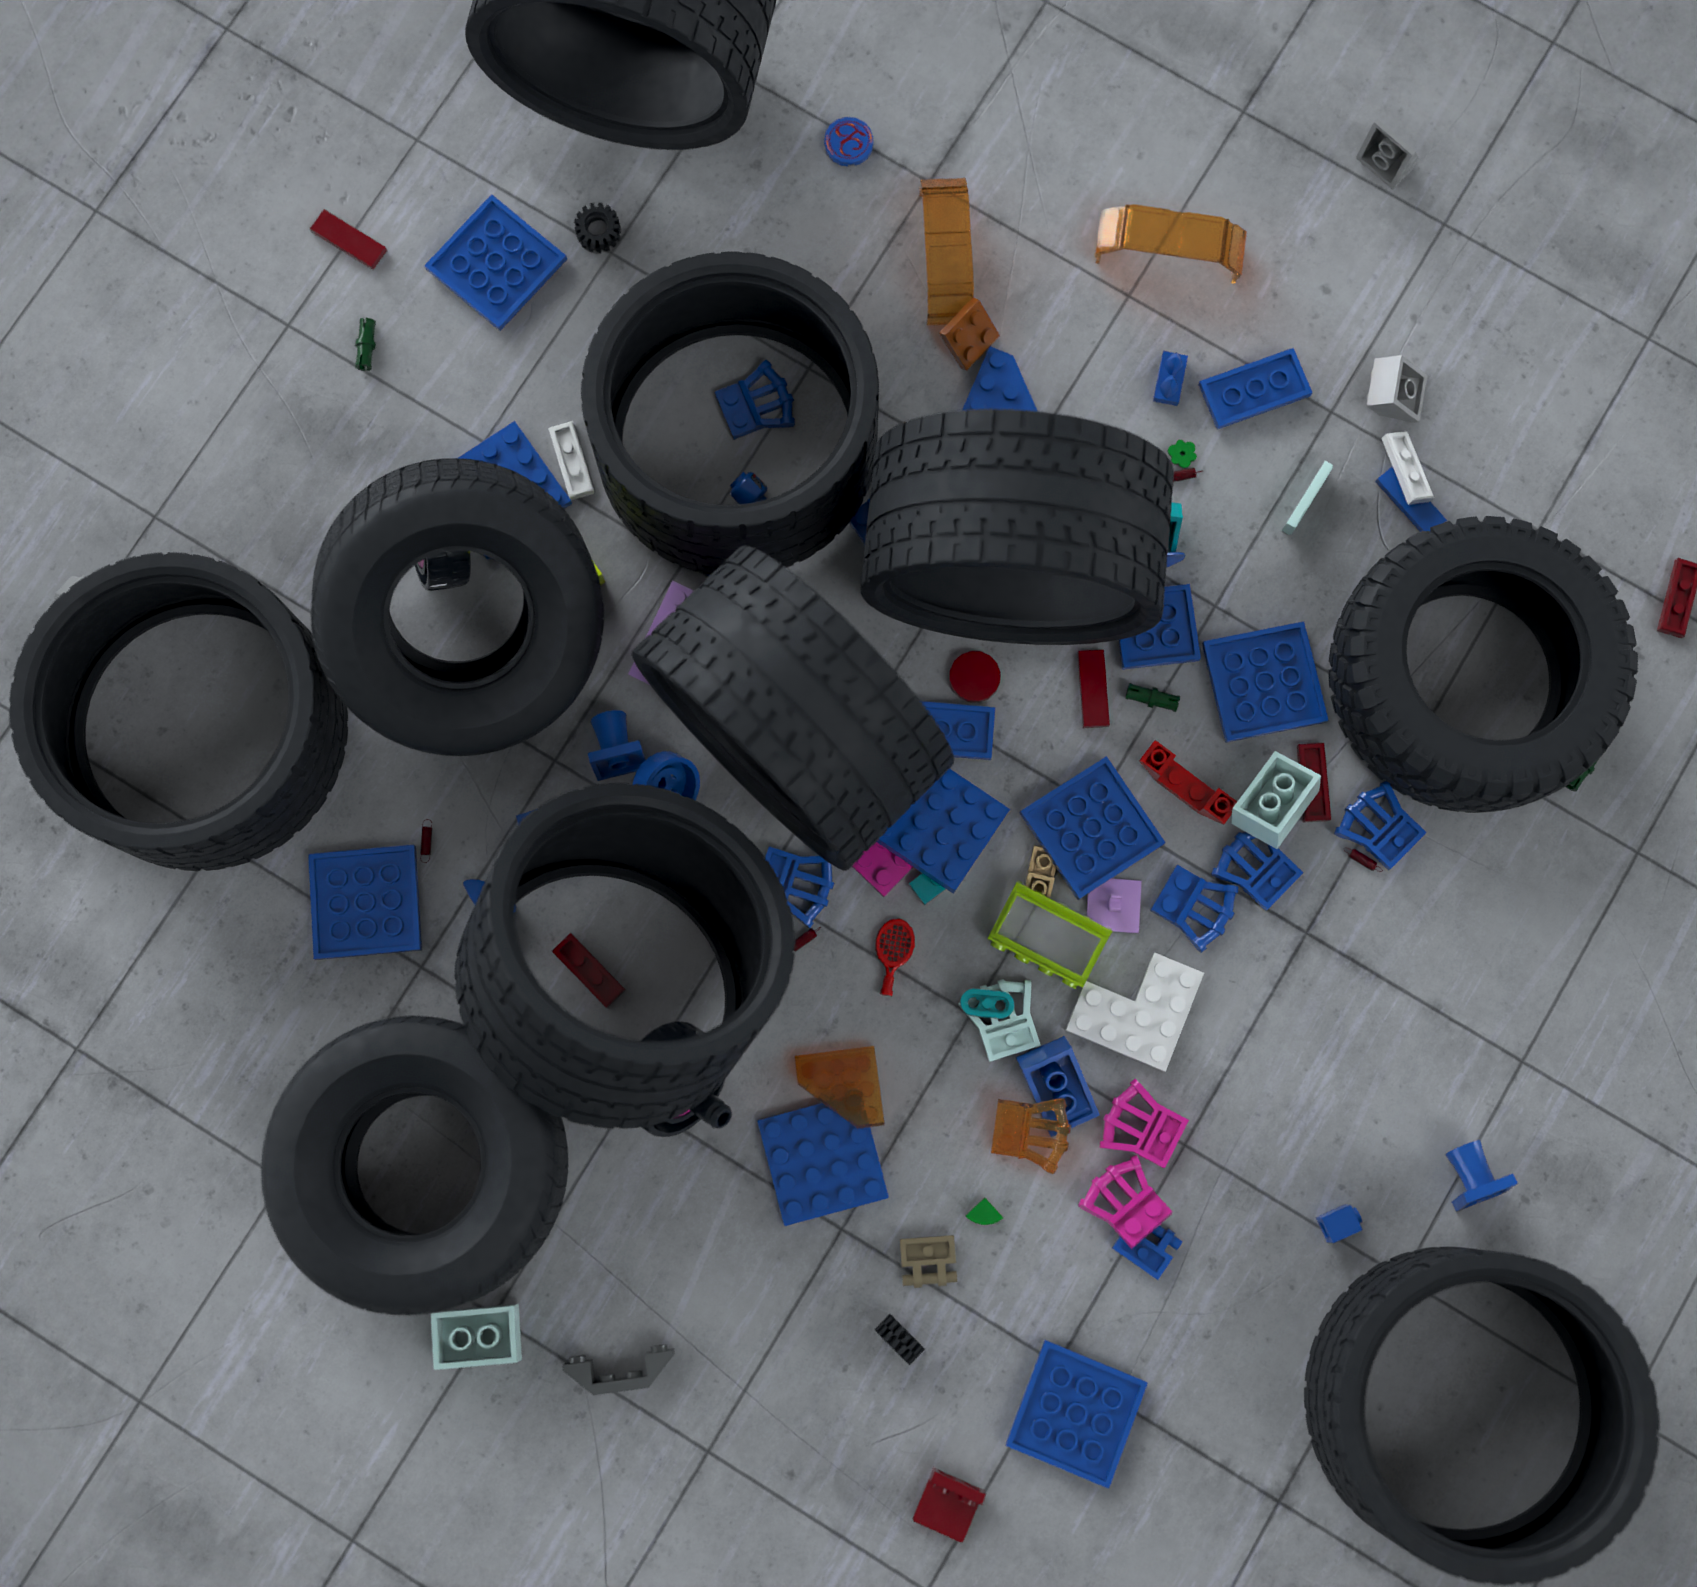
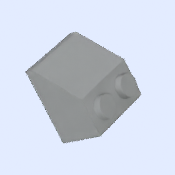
[1367,355,1427,423]

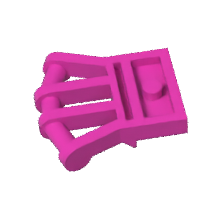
[1100,1079,1189,1168]
[1078,1155,1173,1249]

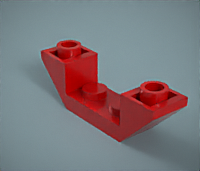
[1139,740,1237,825]

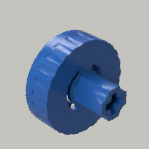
[632,751,700,800]

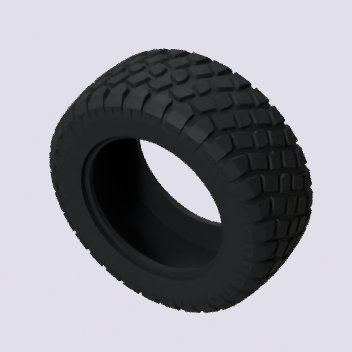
[1328,516,1638,813]

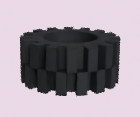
[574,202,621,253]
[874,1314,925,1365]

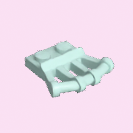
[958,979,1041,1062]

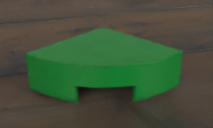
[965,1197,1003,1225]

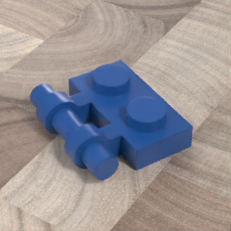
[1112,1225,1182,1280]

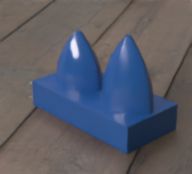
[1153,351,1188,406]

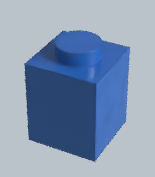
[1316,1204,1362,1243]

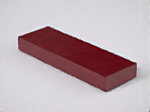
[310,209,387,270]
[1657,558,1697,639]
[1077,649,1110,728]
[1297,743,1331,823]
[552,933,626,1008]

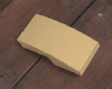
[1025,845,1056,898]

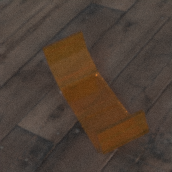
[920,178,974,325]
[1094,204,1247,284]

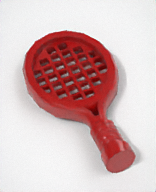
[875,918,915,997]

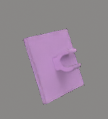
[1086,879,1141,933]

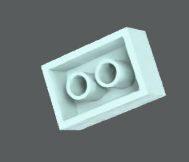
[1231,751,1321,849]
[431,1304,522,1370]

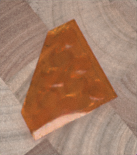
[795,1046,885,1129]

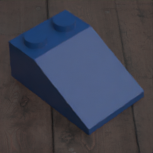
[1016,1036,1100,1137]

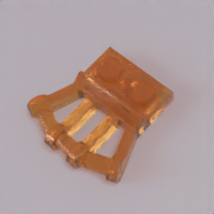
[991,1098,1071,1174]

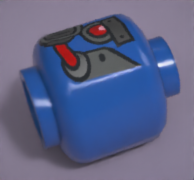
[730,471,768,505]

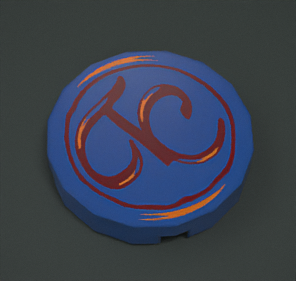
[824,117,873,166]

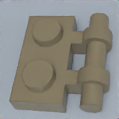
[900,1235,957,1288]

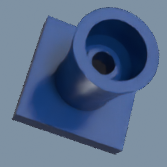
[588,710,646,781]
[1445,1140,1518,1212]

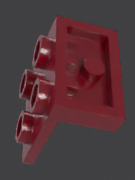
[912,1467,986,1543]

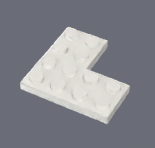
[1065,953,1204,1072]

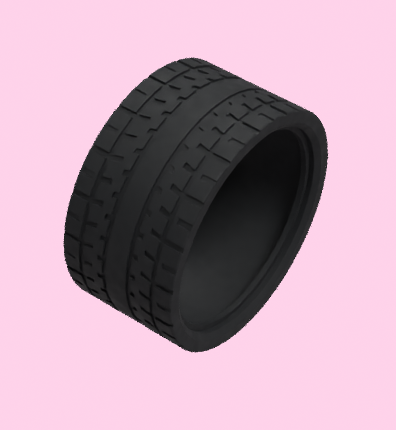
[465,0,777,150]
[581,251,879,575]
[860,409,1174,645]
[631,546,954,871]
[9,552,348,871]
[455,783,795,1129]
[1304,1246,1660,1585]

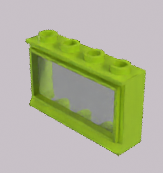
[987,880,1112,989]

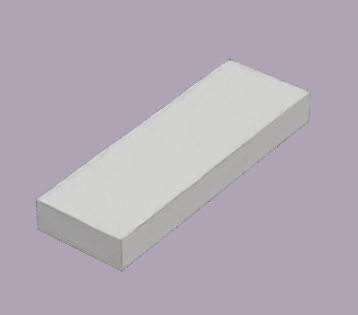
[549,421,595,500]
[1382,431,1434,505]

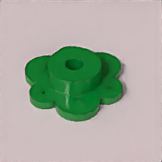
[1168,440,1197,469]

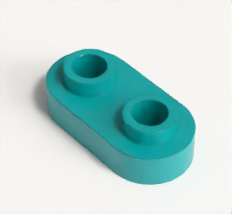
[960,989,1014,1019]

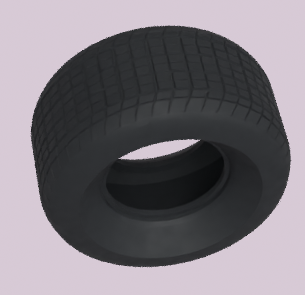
[311,458,604,756]
[261,1016,568,1316]

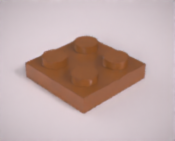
[939,298,1000,371]

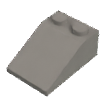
[1356,119,1419,189]

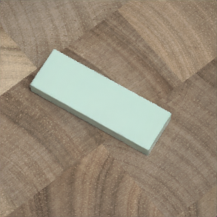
[1282,461,1333,535]

